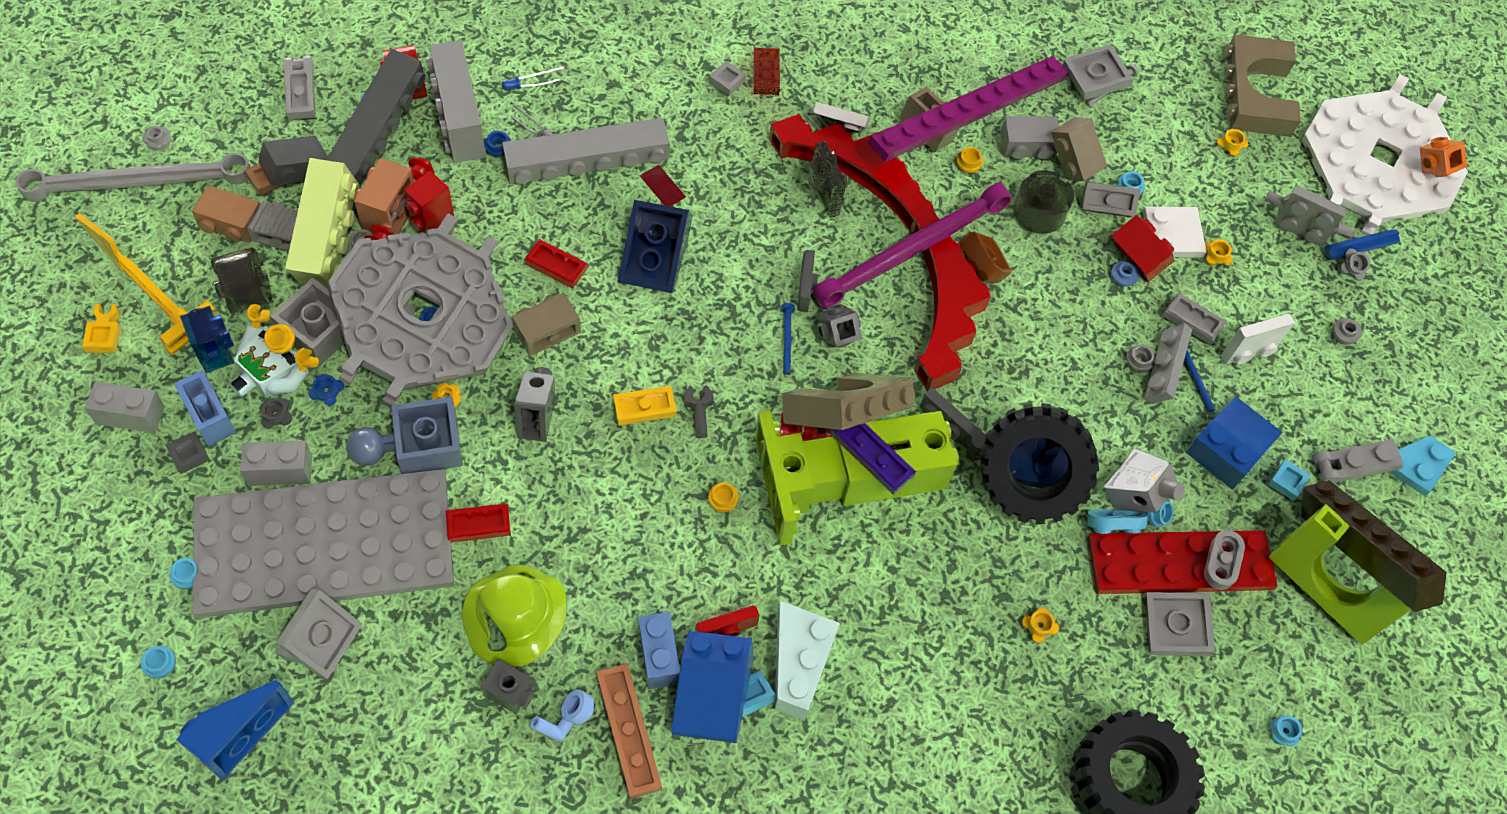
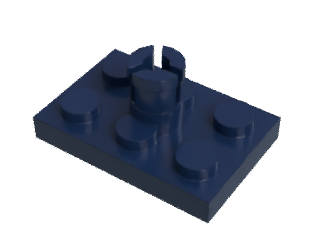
[1010,437,1068,488]

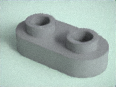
[1204,530,1245,590]

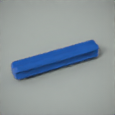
[1324,230,1400,260]

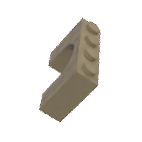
[1223,34,1301,137]
[782,373,915,430]

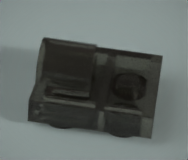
[808,141,848,218]

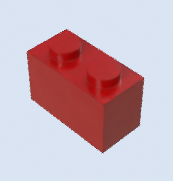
[404,171,455,233]
[1111,215,1174,282]

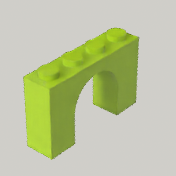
[1269,504,1411,645]

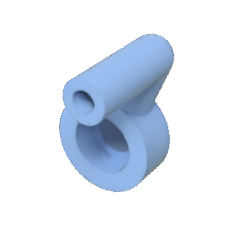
[530,689,594,741]

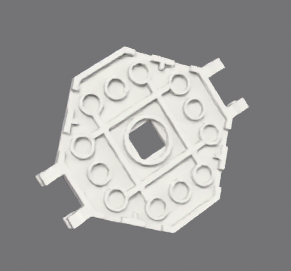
[1302,74,1468,235]

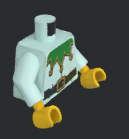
[230,304,319,398]

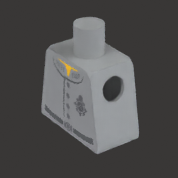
[1104,449,1184,513]

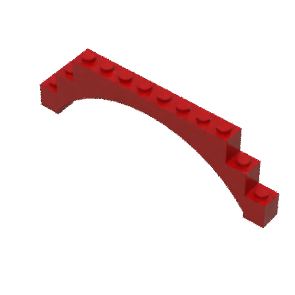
[769,114,991,391]

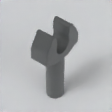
[684,385,714,438]

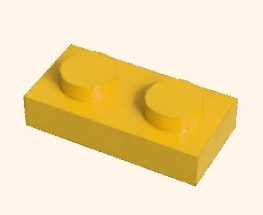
[613,386,677,426]

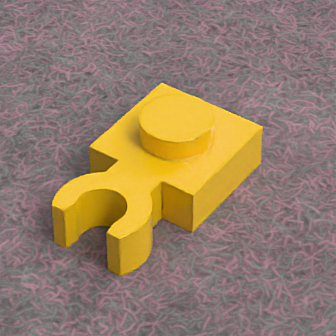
[82,304,121,353]

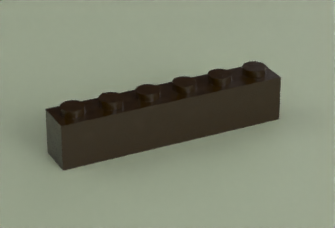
[1301,480,1447,612]

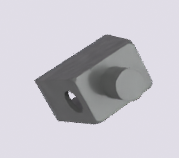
[515,367,555,442]

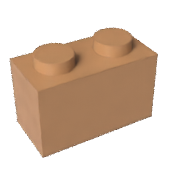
[192,185,260,243]

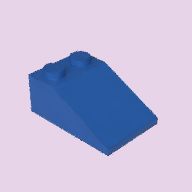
[1186,397,1283,490]
[671,631,754,743]
[176,680,294,781]

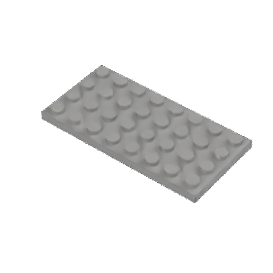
[193,469,454,618]

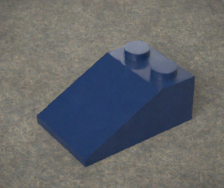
[618,200,693,293]

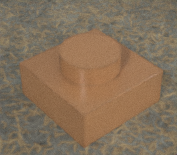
[245,164,285,196]

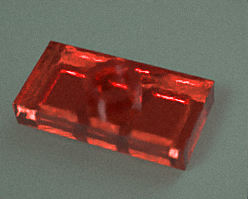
[753,47,780,95]

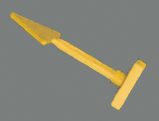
[74,213,219,355]

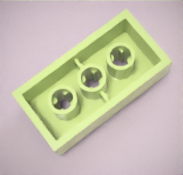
[285,158,360,288]

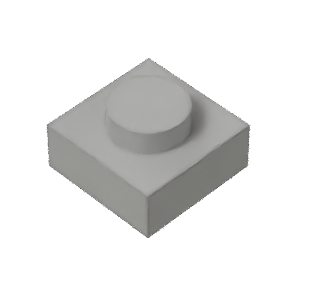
[709,61,746,96]

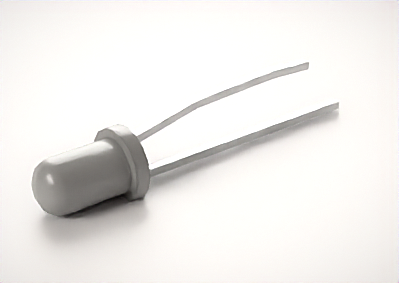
[511,104,553,137]

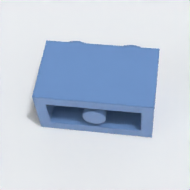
[174,370,236,446]
[638,612,680,689]

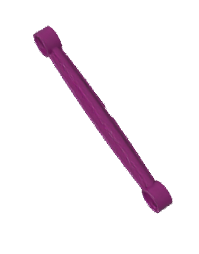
[812,183,1013,309]

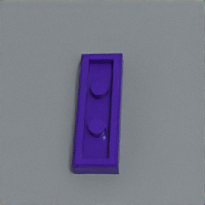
[828,423,916,495]

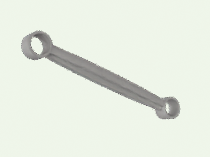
[16,153,250,202]

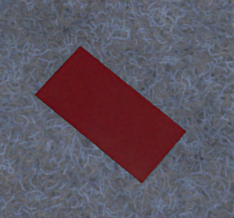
[639,165,686,206]

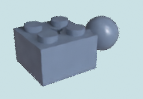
[346,397,463,474]

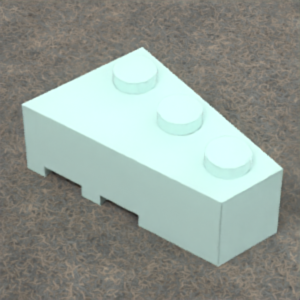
[775,601,840,721]

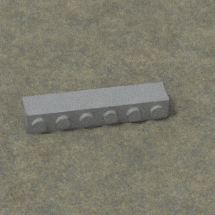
[502,118,670,184]

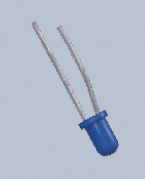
[502,67,564,91]

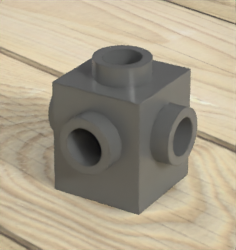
[817,304,862,347]

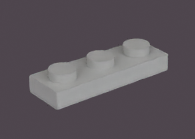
[1144,323,1192,404]

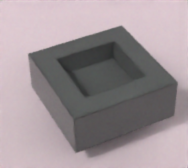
[166,431,210,474]

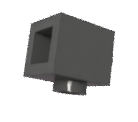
[480,659,535,714]

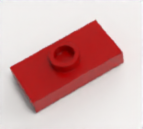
[524,239,588,289]
[446,503,511,543]
[695,605,760,636]

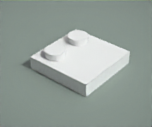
[813,102,871,131]
[1143,207,1206,257]
[1221,314,1295,365]

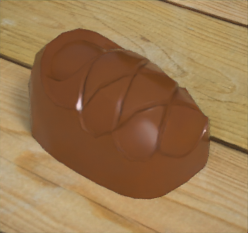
[959,232,1011,284]

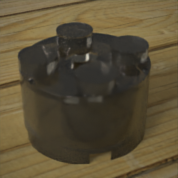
[1013,170,1074,234]
[211,247,272,314]

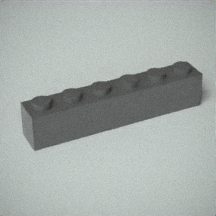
[326,48,425,188]

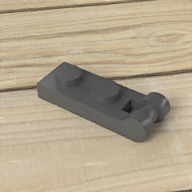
[920,387,986,461]

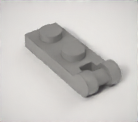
[284,55,316,120]
[1312,439,1404,483]

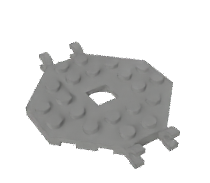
[327,213,514,408]

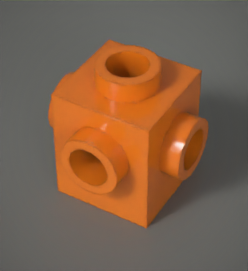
[1419,137,1467,177]

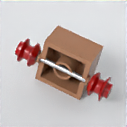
[354,157,435,241]

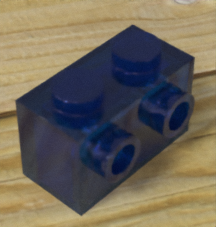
[180,306,234,373]

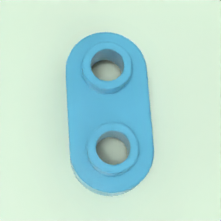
[1087,509,1148,534]

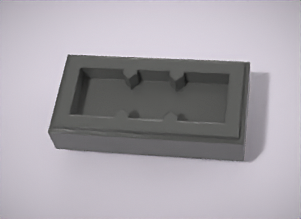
[797,250,818,312]

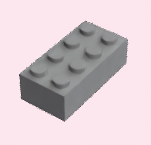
[426,40,486,163]

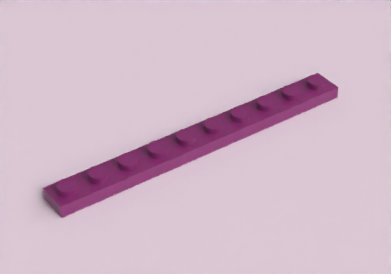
[868,56,1069,162]

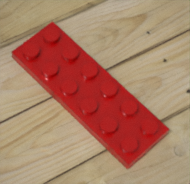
[1088,530,1278,594]

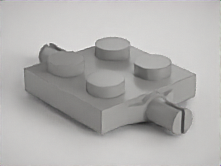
[1264,185,1356,246]

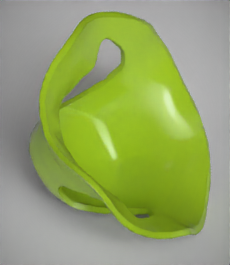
[462,565,567,667]

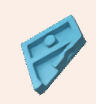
[1390,436,1456,496]

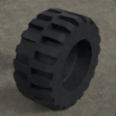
[980,403,1099,524]
[1069,710,1205,814]

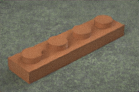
[596,663,662,799]

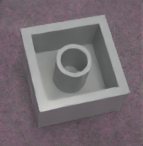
[270,277,345,366]

